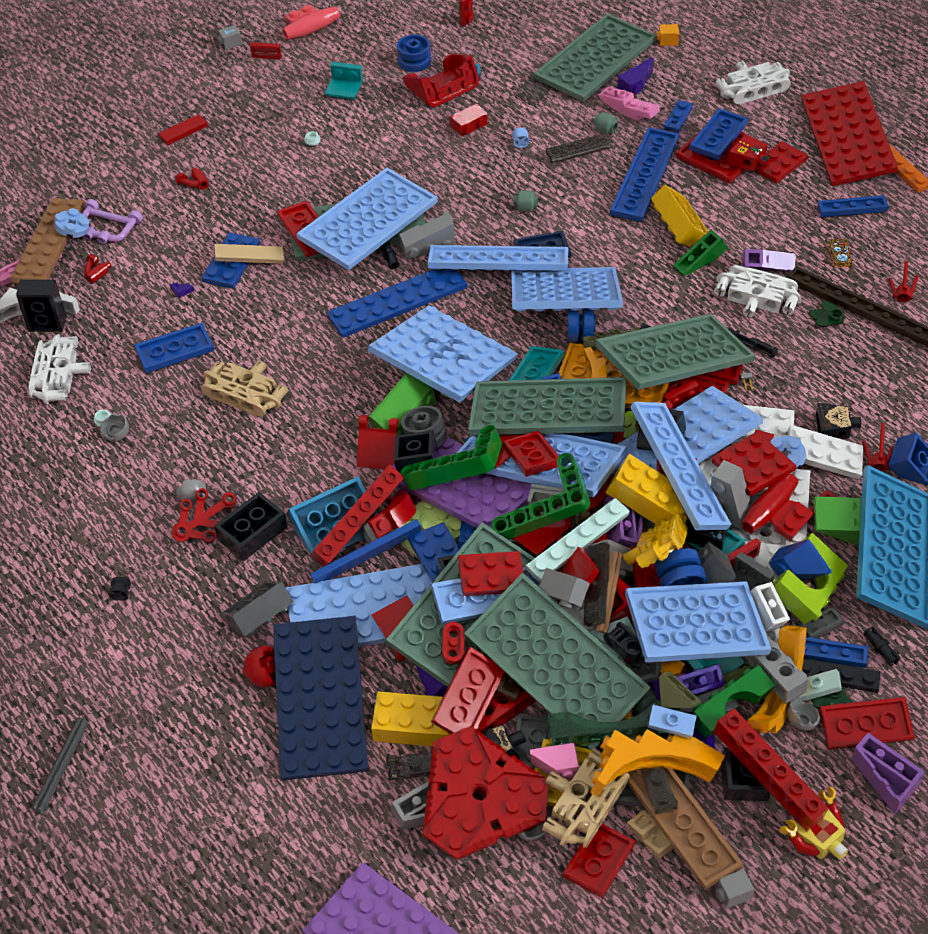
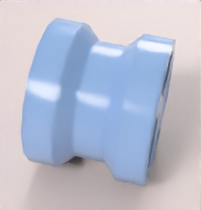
[512,127,529,148]

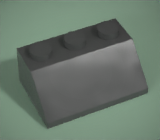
[698,542,736,584]
[219,581,294,637]

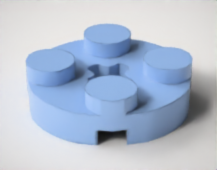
[54,208,90,238]
[770,436,806,468]

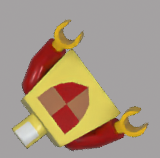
[780,787,848,860]

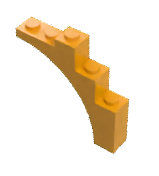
[590,729,725,797]

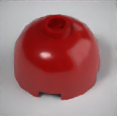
[242,645,276,688]

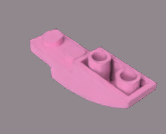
[599,87,660,121]

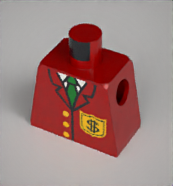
[728,134,771,171]

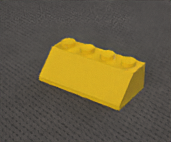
[651,184,708,247]

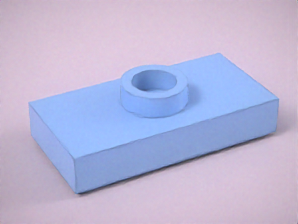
[648,705,696,739]

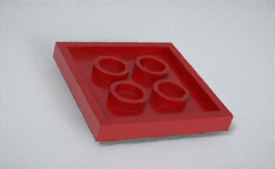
[712,432,796,497]

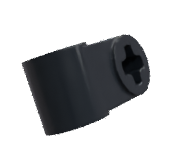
[603,622,642,664]

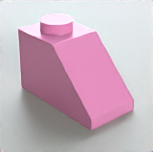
[530,743,579,780]

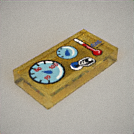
[829,239,852,268]

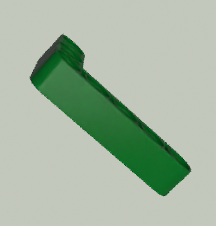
[400,425,502,490]
[491,453,590,540]

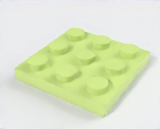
[389,500,462,558]

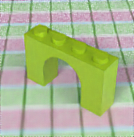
[773,533,848,624]

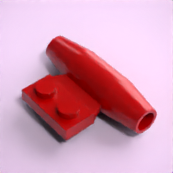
[741,474,814,541]

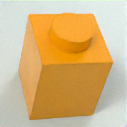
[656,24,679,46]

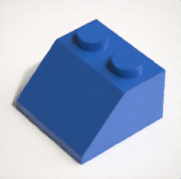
[888,432,928,486]

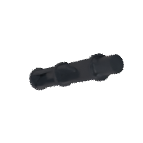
[728,328,778,358]

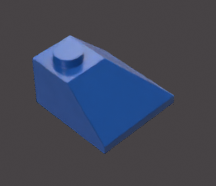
[768,539,832,581]

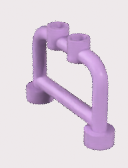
[82,199,143,244]

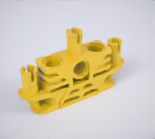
[623,513,687,568]

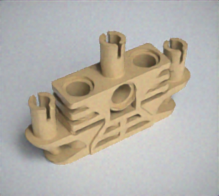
[201,360,288,417]
[542,748,630,848]

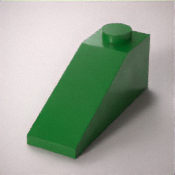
[673,229,728,276]

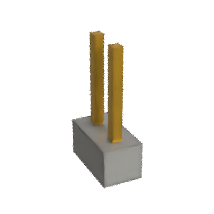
[740,372,753,391]

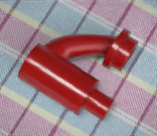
[176,167,209,190]
[84,254,112,284]

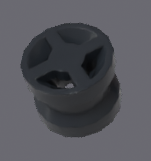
[108,576,131,601]

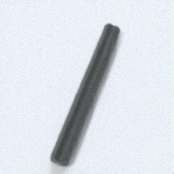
[32,717,88,814]

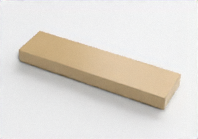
[214,244,284,264]

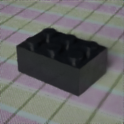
[16,280,67,332]
[214,492,288,562]

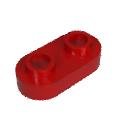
[442,622,464,665]

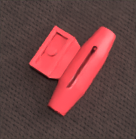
[282,5,340,40]

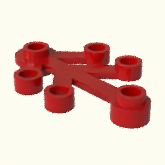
[171,488,237,543]

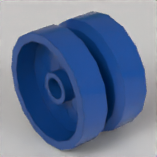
[397,34,431,72]
[568,308,595,343]
[654,548,707,586]

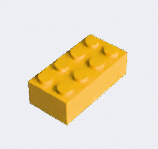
[605,454,688,525]
[371,692,450,747]

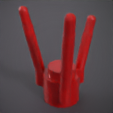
[889,261,919,302]
[862,422,894,472]

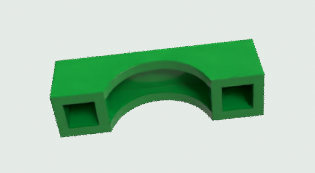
[692,665,776,740]

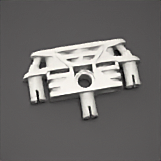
[715,61,791,104]
[714,265,802,317]
[29,334,91,404]

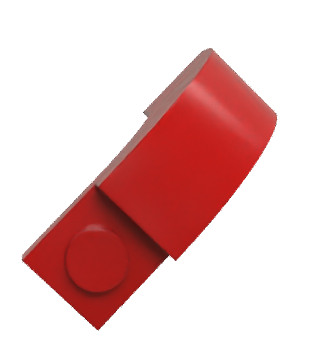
[367,489,417,538]

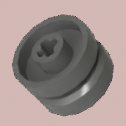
[401,406,447,448]

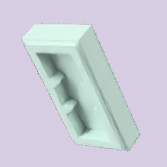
[798,669,842,701]

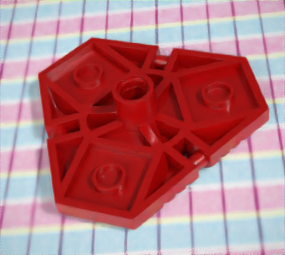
[422,726,548,861]

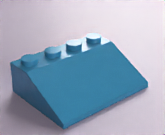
[286,476,378,562]

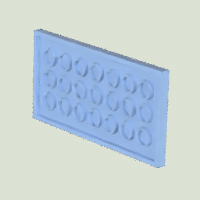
[297,168,438,271]
[613,386,763,478]
[457,433,627,498]
[286,564,432,647]

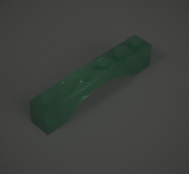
[546,699,680,746]

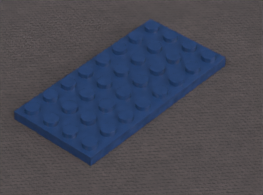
[273,616,369,781]

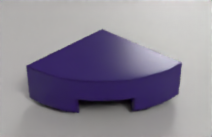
[170,282,194,298]

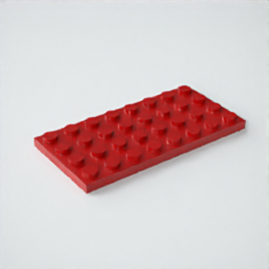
[801,81,898,186]

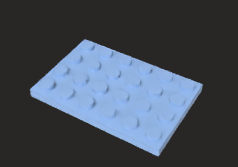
[625,582,771,663]

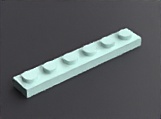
[526,498,630,583]

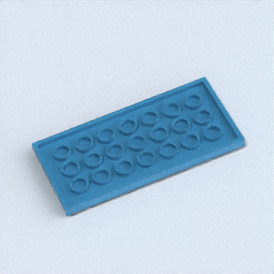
[856,465,928,629]

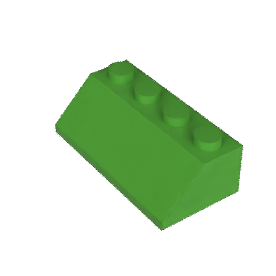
[369,373,436,435]

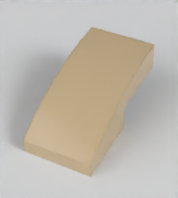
[627,810,674,859]

